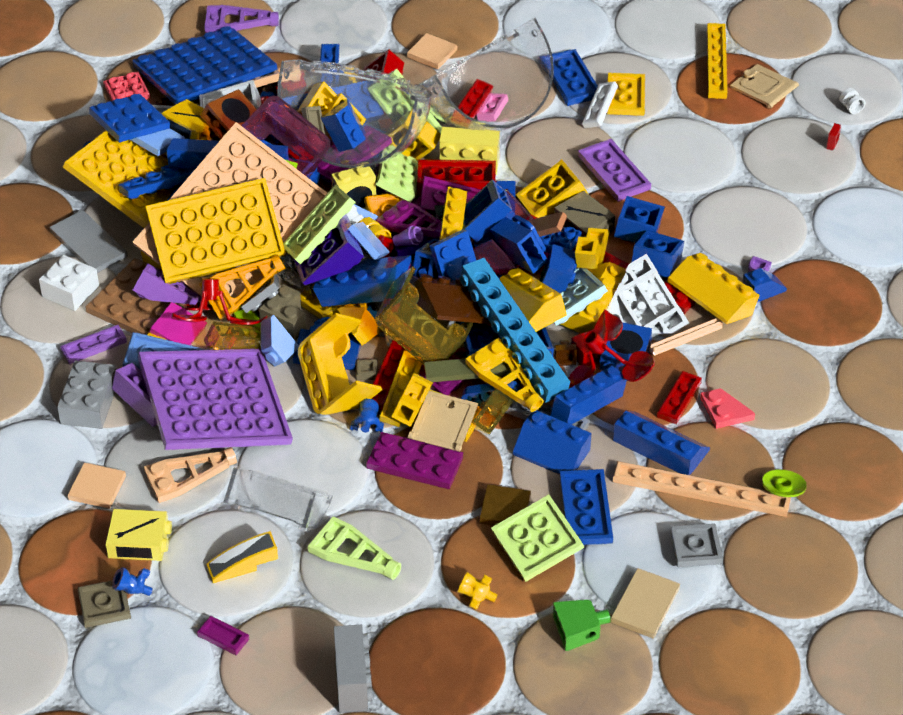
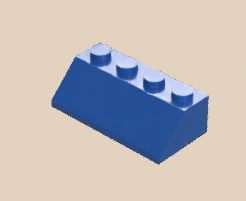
[613,411,710,475]

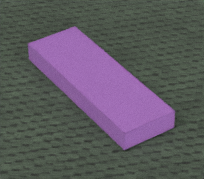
[60,325,127,364]

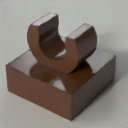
[554,340,577,366]

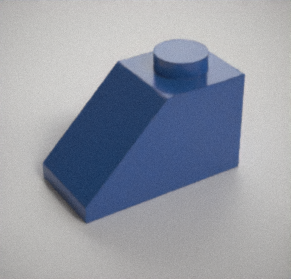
[742,268,787,302]

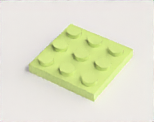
[491,495,584,582]

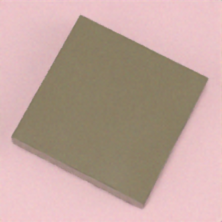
[78,580,131,628]

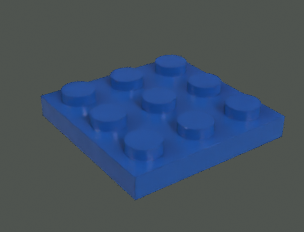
[89,94,170,142]

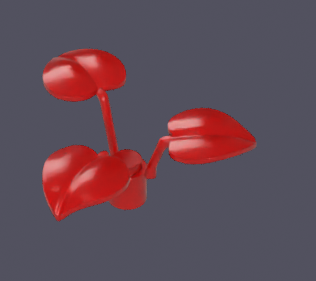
[171,278,267,326]
[568,309,655,388]

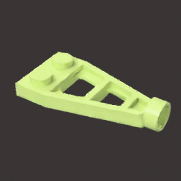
[308,517,401,580]

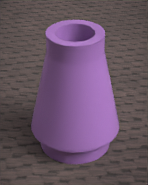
[393,226,424,247]

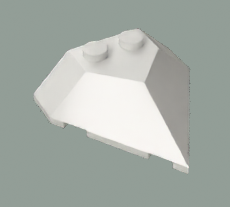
[607,254,689,334]

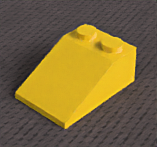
[516,159,589,218]

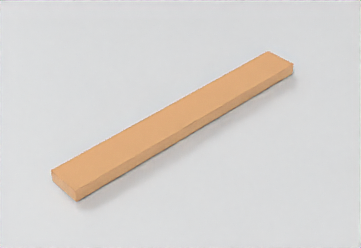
[613,461,791,517]

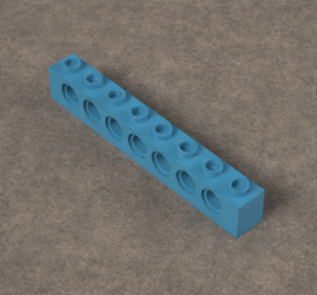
[460,258,570,403]

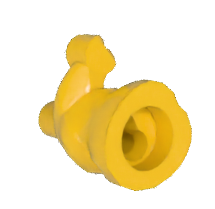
[457,572,498,610]

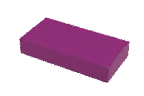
[197,615,249,656]

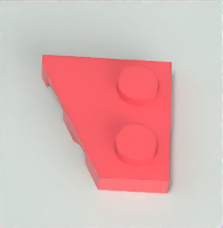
[700,388,755,429]

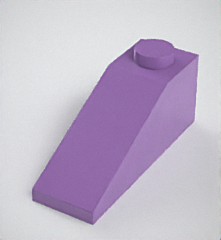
[133,264,200,305]

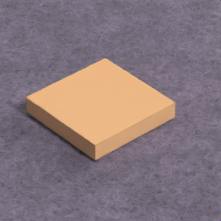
[407,33,457,69]
[68,463,126,509]

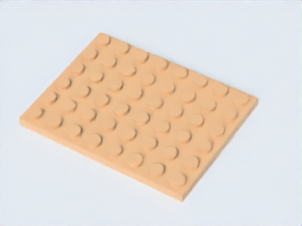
[133,122,327,316]

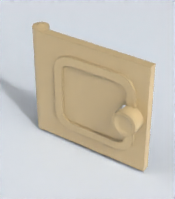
[730,64,799,109]
[408,391,478,452]

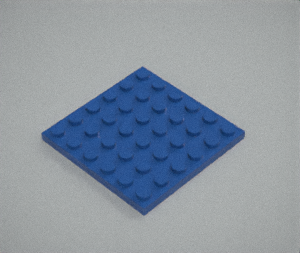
[132,26,278,105]

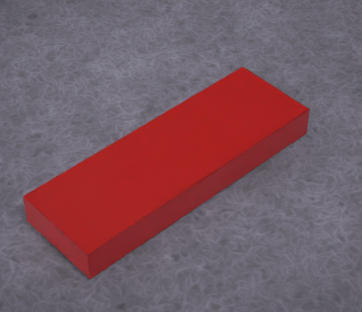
[657,371,702,425]

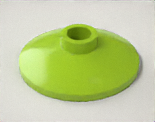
[762,469,807,497]

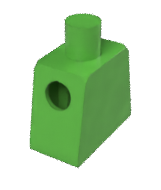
[553,600,611,651]

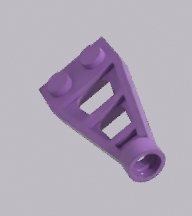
[205,5,279,33]

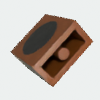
[200,89,263,140]

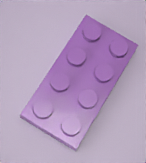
[578,139,651,202]

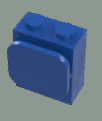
[490,215,548,274]

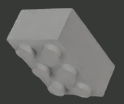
[57,360,117,429]
[334,624,372,713]

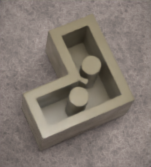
[259,284,306,341]

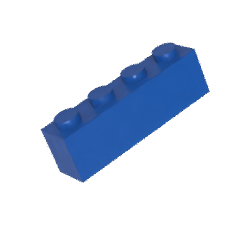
[551,366,627,425]

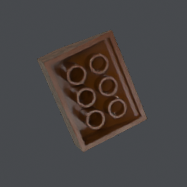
[406,274,491,324]

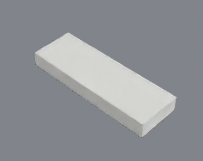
[582,82,618,128]

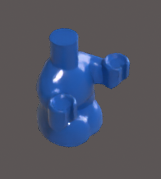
[350,399,384,433]
[112,567,153,596]

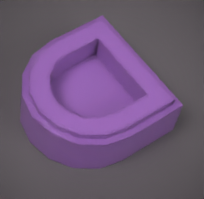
[748,256,772,272]

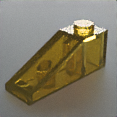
[204,321,261,350]

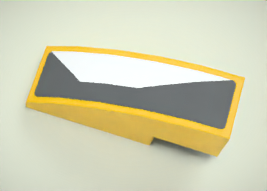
[207,531,278,583]

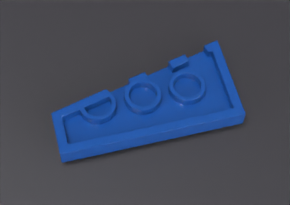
[119,165,195,199]

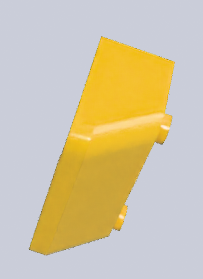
[298,313,382,415]

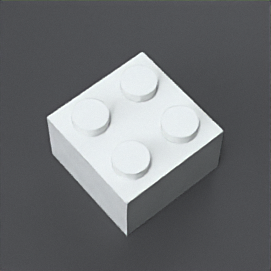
[39,255,99,311]

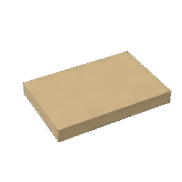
[611,568,680,639]

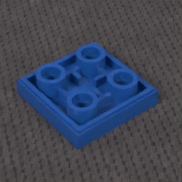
[540,227,582,253]

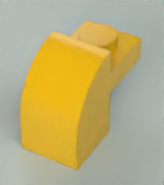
[392,373,433,427]

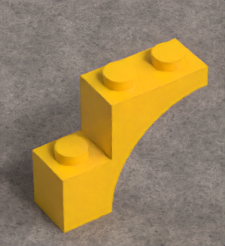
[575,228,609,269]

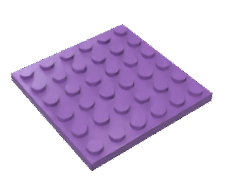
[138,349,293,450]

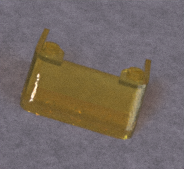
[375,266,473,365]

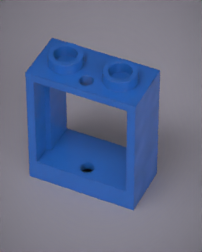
[463,179,512,242]

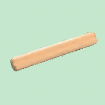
[649,317,723,356]

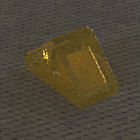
[472,387,514,435]

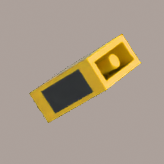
[161,99,217,140]

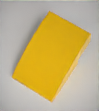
[297,81,366,141]

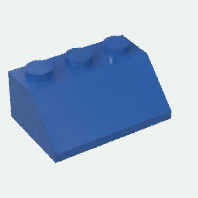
[513,410,592,474]

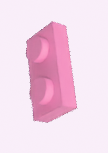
[477,93,508,122]

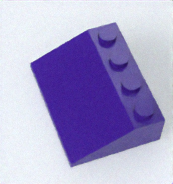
[293,214,364,285]

